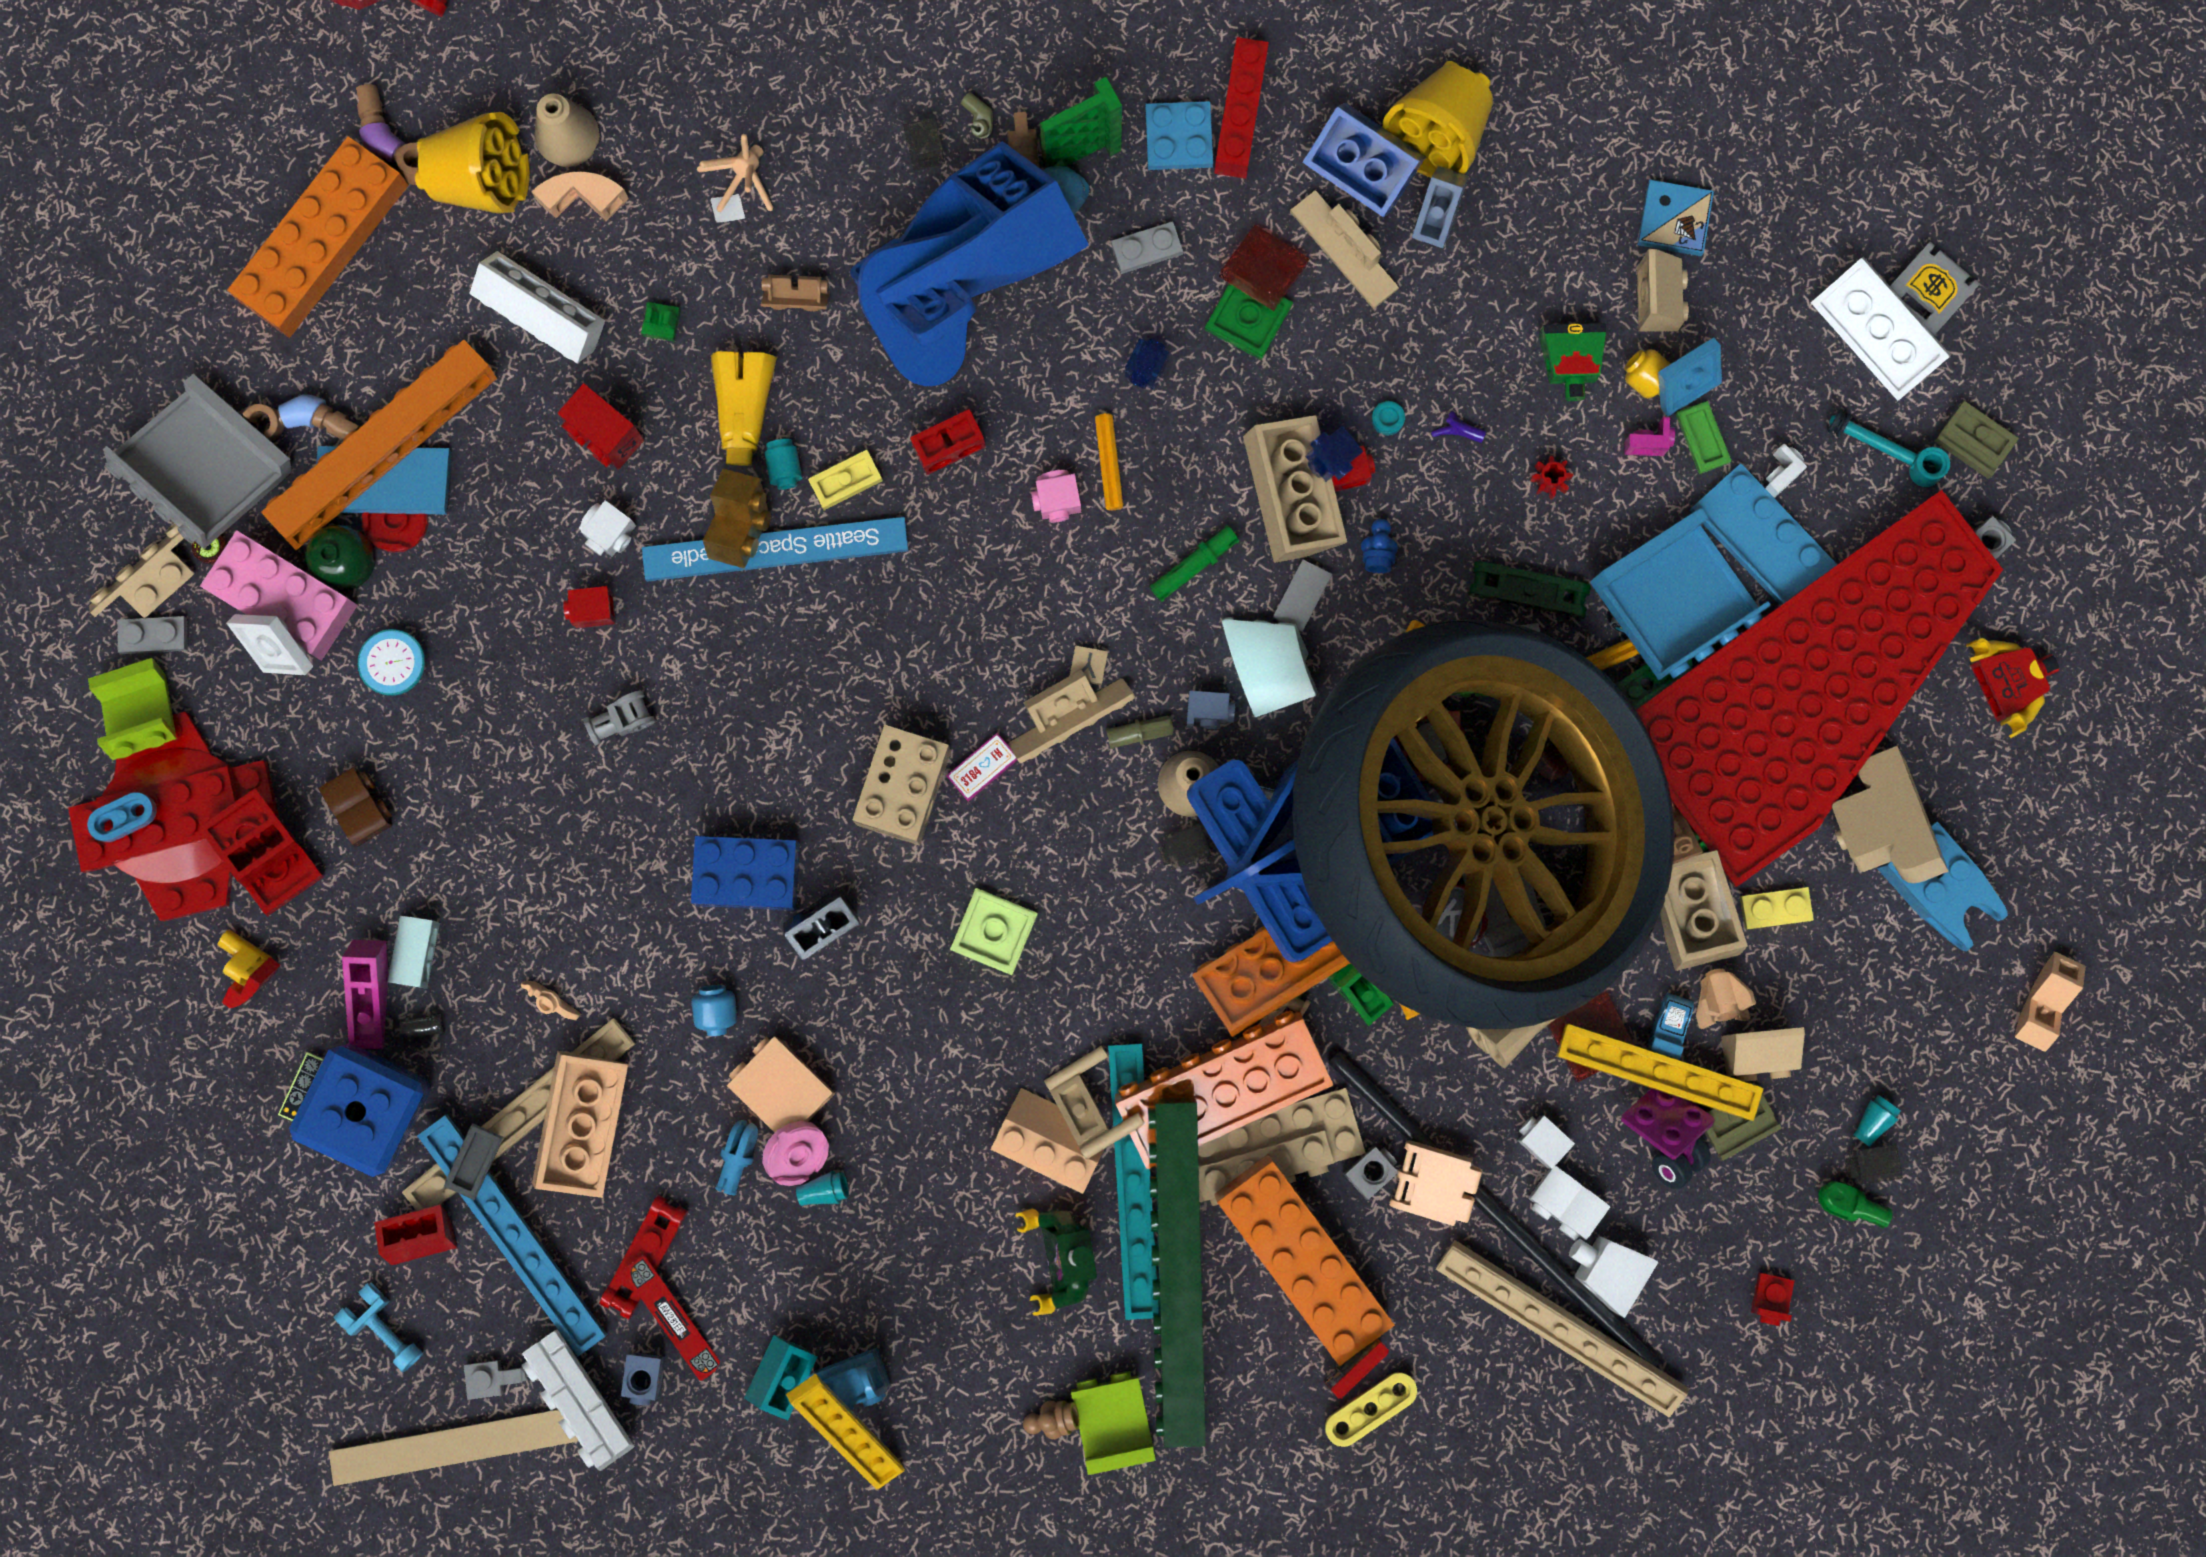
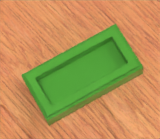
[1675,401,1732,474]

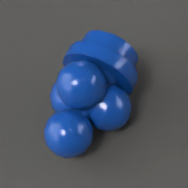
[1361,518,1398,574]

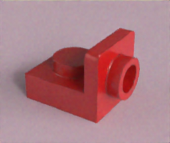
[1751,1272,1795,1327]

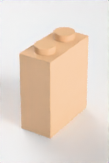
[727,1036,835,1132]

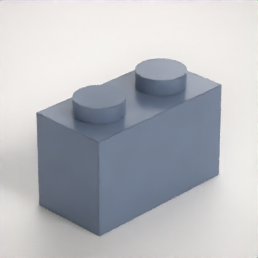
[1412,166,1469,248]

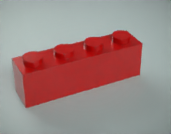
[1214,37,1269,179]

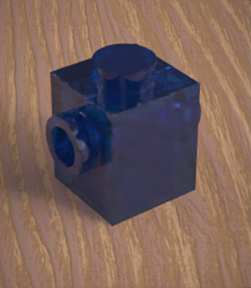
[1125,338,1169,390]
[1305,426,1364,482]

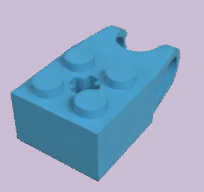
[1877,822,2008,951]
[807,1347,891,1410]

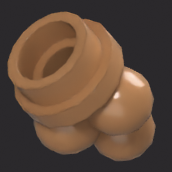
[1023,1400,1080,1440]

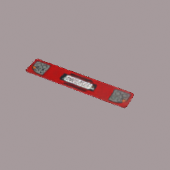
[622,1256,720,1381]

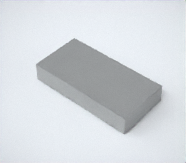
[1272,560,1332,634]

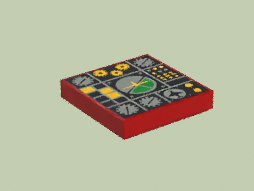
[1323,1339,1389,1399]

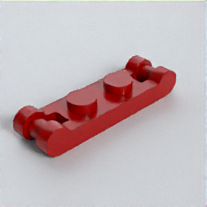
[599,1195,688,1320]

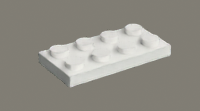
[1811,257,1951,401]

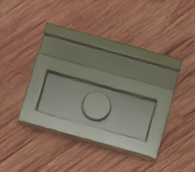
[1934,401,2019,479]
[1705,1085,1782,1161]

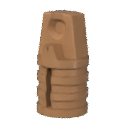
[1007,112,1040,168]

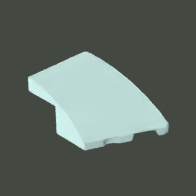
[1222,617,1318,717]

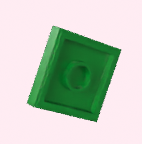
[1204,272,1293,361]

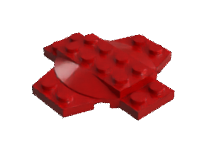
[68,712,279,922]

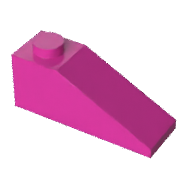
[342,940,388,1049]

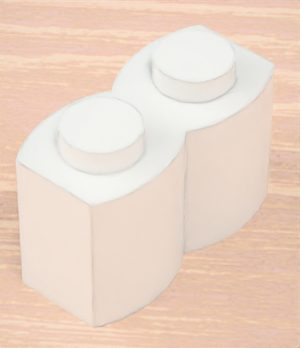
[1528,1166,1610,1241]

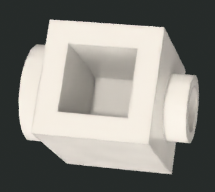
[579,500,636,557]

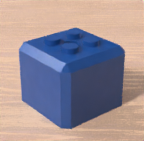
[289,1043,431,1177]

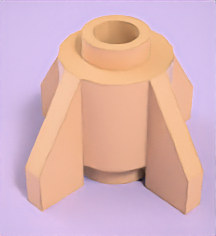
[1696,969,1756,1029]

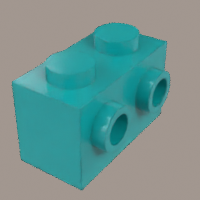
[744,1335,818,1421]

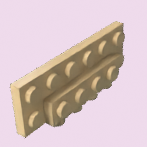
[1198,1088,1366,1206]

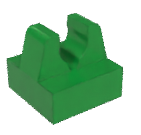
[641,302,681,342]

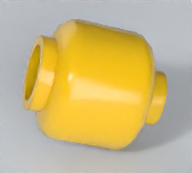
[1624,349,1671,399]

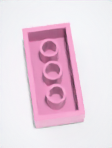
[200,530,358,661]

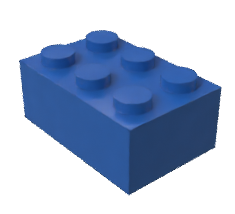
[1302,102,1426,217]
[691,836,800,911]

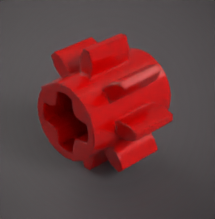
[1530,456,1573,499]

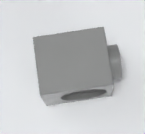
[1974,516,2016,559]
[1343,1147,1399,1200]

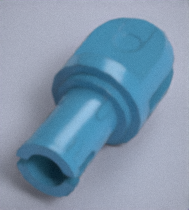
[715,1120,758,1195]

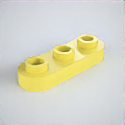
[1325,1372,1417,1447]

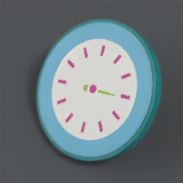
[358,629,425,696]

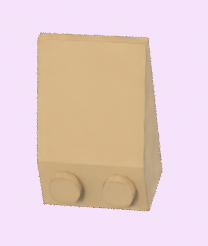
[1660,850,1748,971]

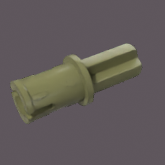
[1106,716,1174,749]

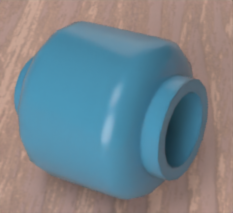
[691,985,737,1036]

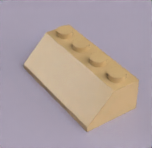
[1243,415,1347,563]

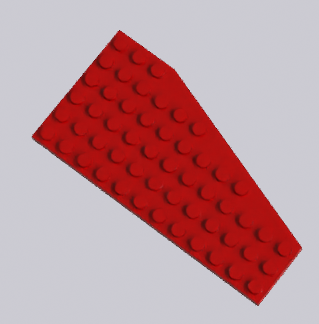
[1636,490,2003,887]

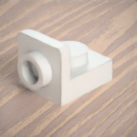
[1765,444,1807,498]

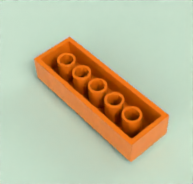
[227,136,409,338]
[1214,1154,1395,1366]

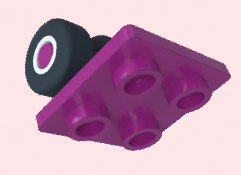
[1621,1088,1715,1189]

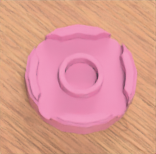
[762,1121,829,1186]

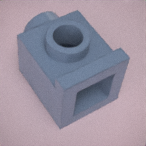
[1186,691,1235,729]

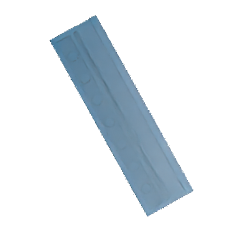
[1690,463,1837,606]

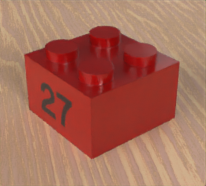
[557,383,644,470]

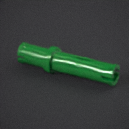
[1149,525,1240,603]

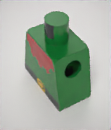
[1539,323,1606,401]

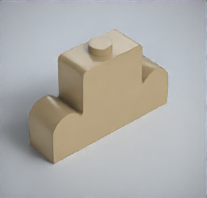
[1832,746,1949,884]

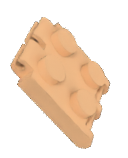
[1389,1140,1482,1226]

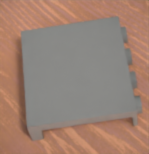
[103,374,292,549]

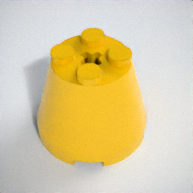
[1382,61,1493,178]
[415,112,530,214]

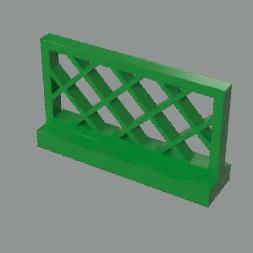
[1040,77,1122,169]

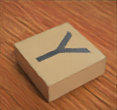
[1070,646,1108,685]

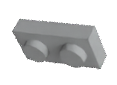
[1111,221,1183,274]
[117,616,188,654]

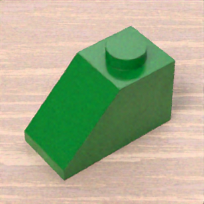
[1327,963,1394,1026]

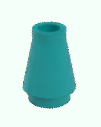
[1853,1095,1901,1147]
[796,1171,849,1206]

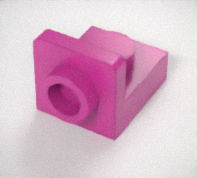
[1624,417,1675,456]

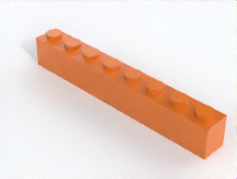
[261,340,497,550]

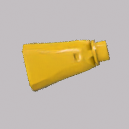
[711,351,777,466]

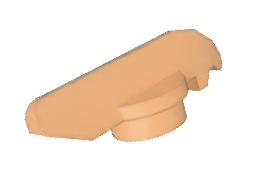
[521,981,581,1020]

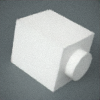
[1517,1116,1575,1169]

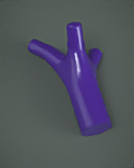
[1431,411,1486,443]

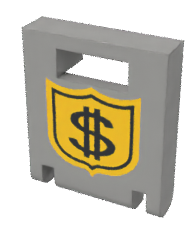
[1890,242,1980,335]

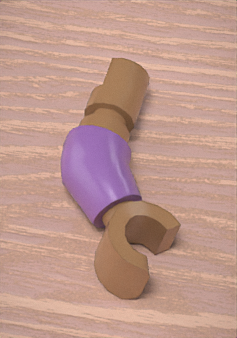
[356,84,419,185]

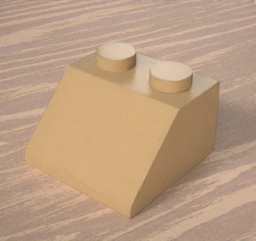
[1637,249,1689,331]
[1721,1027,1805,1082]

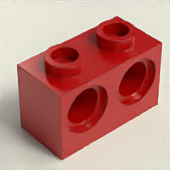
[910,409,986,475]

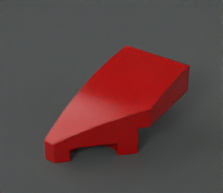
[222,957,280,1008]

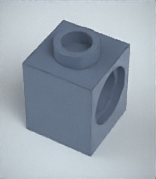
[621,1352,666,1405]

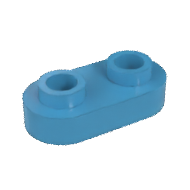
[87,792,157,842]

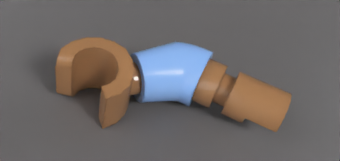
[242,394,359,441]

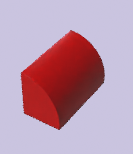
[374,1205,457,1265]

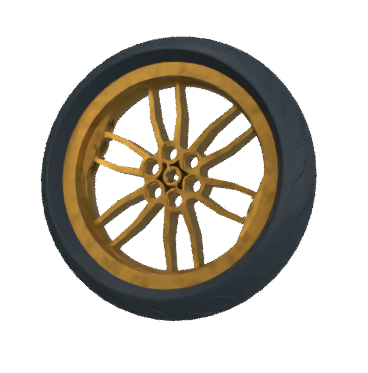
[1292,619,1675,1029]

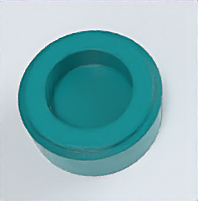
[1371,401,1405,435]

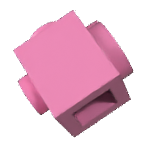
[1031,470,1081,523]

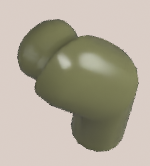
[961,92,993,139]

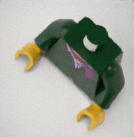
[1015,1208,1097,1316]

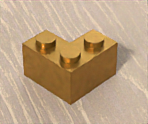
[703,469,771,569]

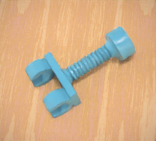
[334,1283,423,1373]

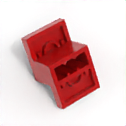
[198,788,324,917]

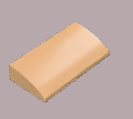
[532,1051,628,1198]

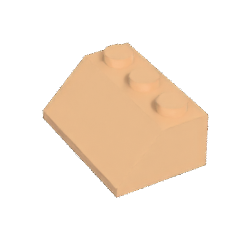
[991,1088,1104,1194]

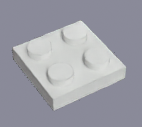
[227,614,313,675]

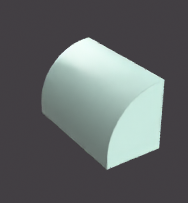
[387,916,440,989]

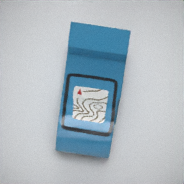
[1646,992,1694,1060]

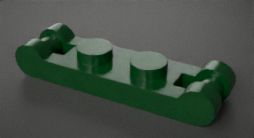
[1468,561,1591,619]

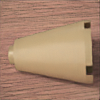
[535,93,600,167]
[1158,751,1219,817]

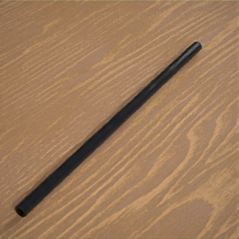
[1328,1051,1661,1368]

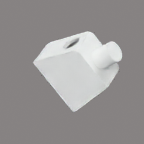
[1569,1236,1658,1318]

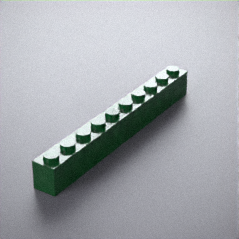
[1148,1098,1206,1448]

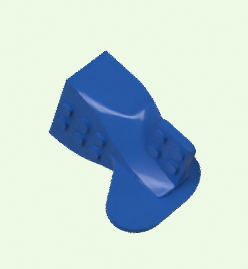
[850,141,1089,386]
[1187,738,1434,962]

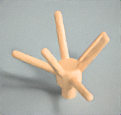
[697,134,773,212]

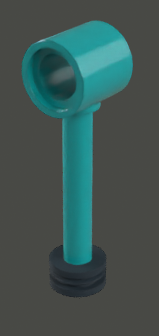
[1827,408,1950,487]

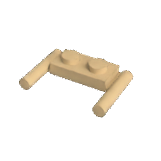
[1044,1045,1145,1160]

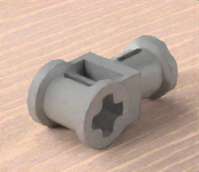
[583,690,656,746]

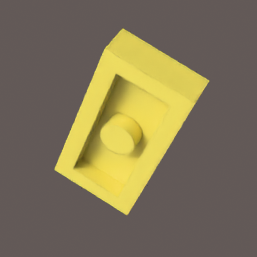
[808,450,883,510]
[1740,887,1814,930]

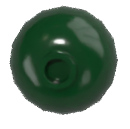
[305,525,375,591]

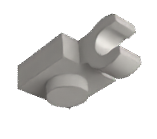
[464,1360,527,1400]

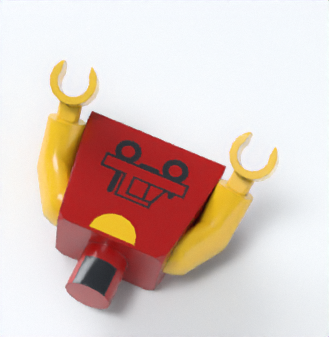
[1966,638,2059,738]

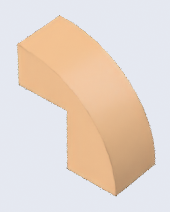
[531,172,629,221]
[2015,952,2086,1052]

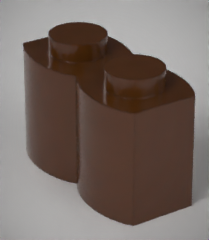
[318,767,393,847]

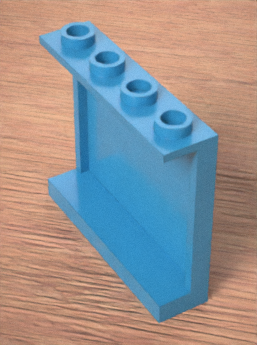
[1590,508,1770,680]

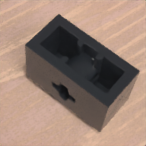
[783,887,859,960]

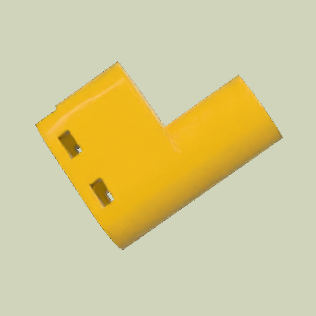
[218,929,272,986]

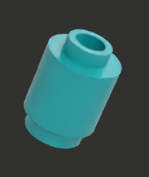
[764,439,802,490]

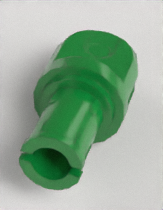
[1818,1181,1893,1229]

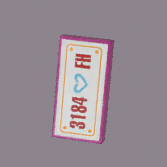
[946,733,1018,802]

